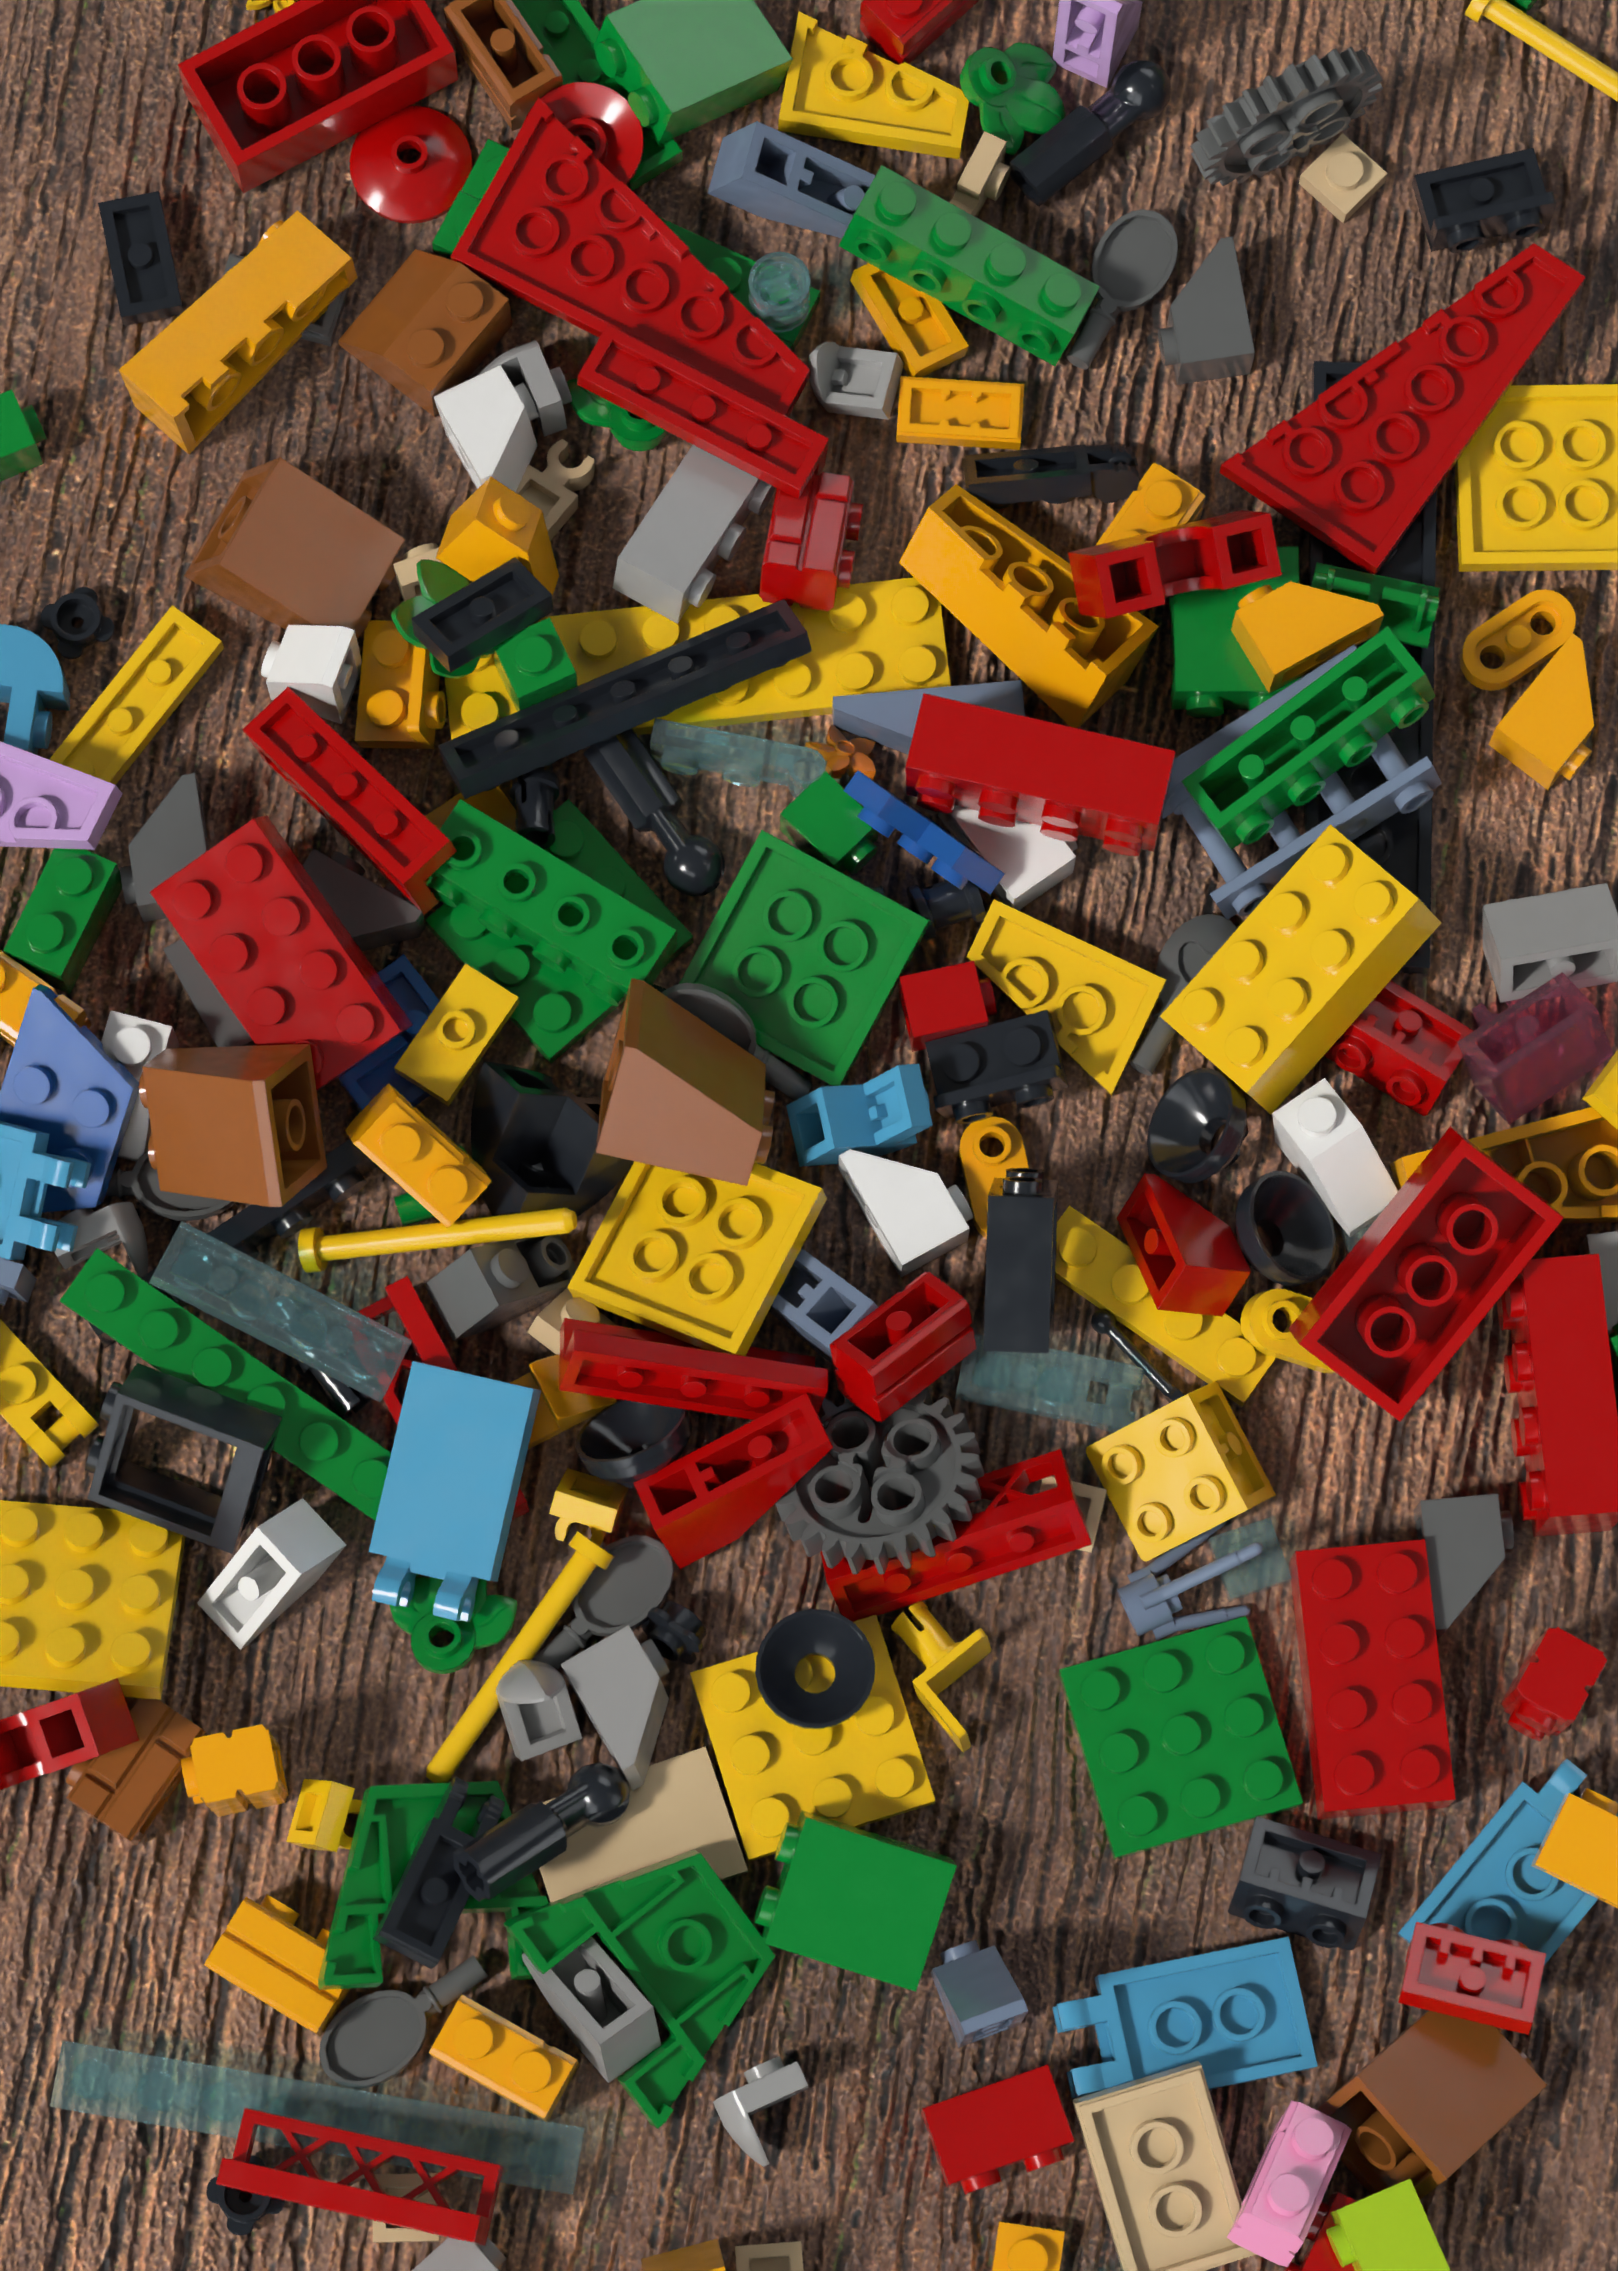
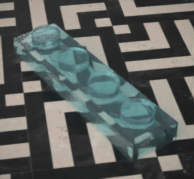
[149,1221,412,1402]

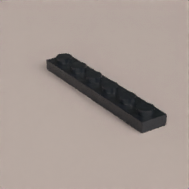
[438,599,812,799]
[88,1139,378,1348]

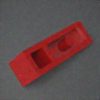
[633,1393,833,1569]

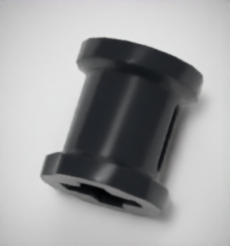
[907,880,985,941]

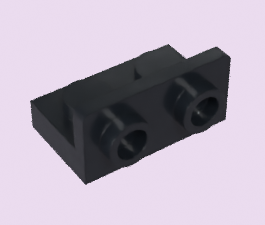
[925,1010,1069,1124]
[1228,1816,1382,1950]

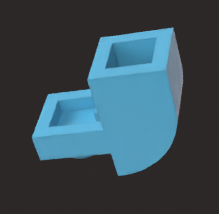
[0,624,70,755]
[786,1064,933,1167]

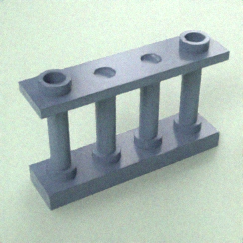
[1162,645,1442,920]

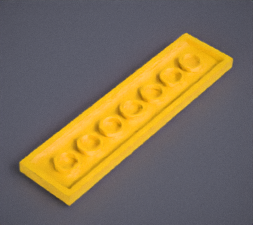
[445,577,951,740]

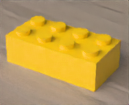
[1160,824,1441,1114]

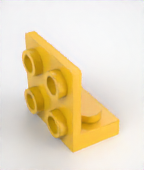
[1086,1380,1276,1561]

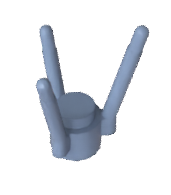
[1117,1521,1263,1640]

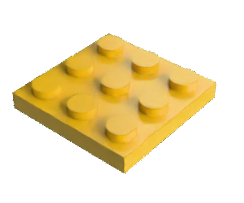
[1455,384,1618,572]
[567,1161,827,1356]
[0,1500,186,1700]
[690,1615,935,1862]

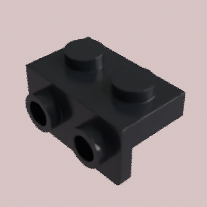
[1412,148,1557,253]

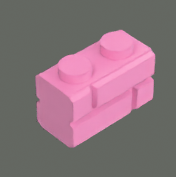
[1227,2100,1352,2267]

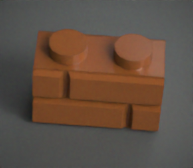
[444,0,563,131]
[66,1697,208,1846]

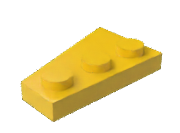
[778,11,970,160]
[967,899,1166,1096]

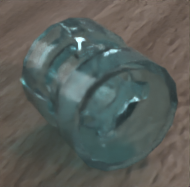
[748,252,811,333]

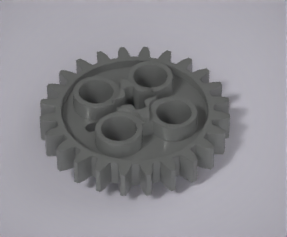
[1190,47,1383,186]
[775,1387,984,1574]

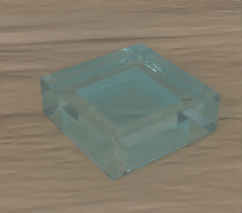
[1207,1518,1292,1602]

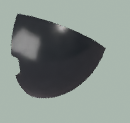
[471,1062,634,1217]

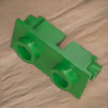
[1311,563,1440,648]

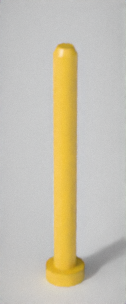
[1464,0,1618,102]
[298,1208,577,1273]
[426,1531,615,1783]

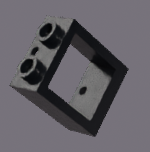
[983,1168,1059,1353]
[85,1363,282,1554]

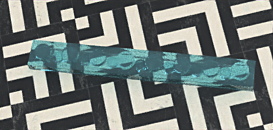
[50,2041,585,2195]

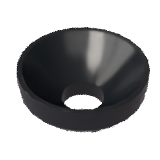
[1147,1068,1248,1183]
[1235,1171,1337,1287]
[575,1400,692,1488]
[755,1609,875,1730]

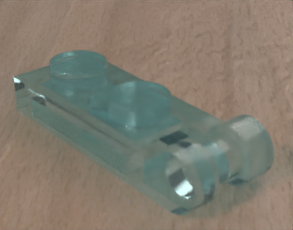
[650,718,825,799]
[955,1334,1144,1432]

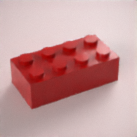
[178,0,459,194]
[905,693,1176,856]
[150,815,413,1092]
[1289,1126,1564,1422]
[1497,1254,1618,1537]
[1289,1539,1456,1820]

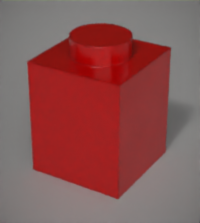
[898,961,997,1052]

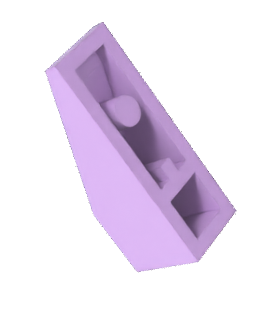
[1052,0,1142,88]

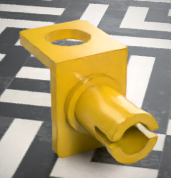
[891,1601,992,1753]

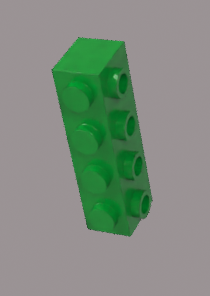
[839,165,1100,366]
[1181,626,1436,850]
[426,799,677,1006]

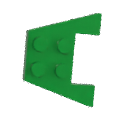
[318,1781,549,1990]
[503,1850,775,2129]

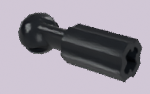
[1008,60,1171,207]
[584,728,725,896]
[453,1762,630,1902]

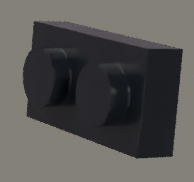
[98,191,184,326]
[411,557,554,673]

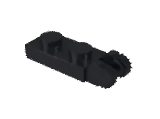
[962,444,1141,509]
[373,1777,505,1969]

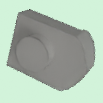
[477,340,572,437]
[808,342,904,420]
[54,1202,148,1278]
[496,1660,582,1761]
[713,2056,808,2167]

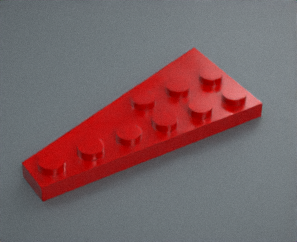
[450,97,811,417]
[1219,243,1586,575]

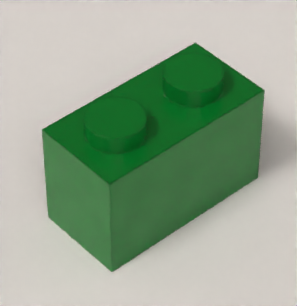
[3,848,122,994]

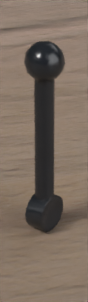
[1091,1309,1184,1403]

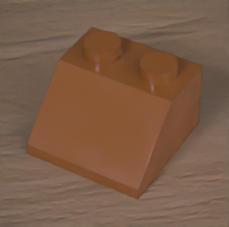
[338,249,512,417]

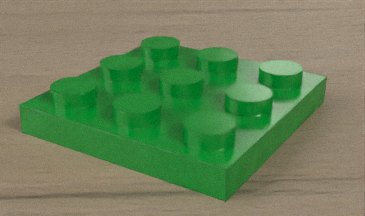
[425,799,694,1064]
[679,830,931,1086]
[1058,1616,1303,1860]

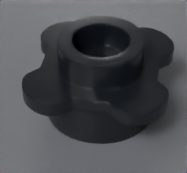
[41,587,115,659]
[642,1601,707,1665]
[206,2155,286,2236]

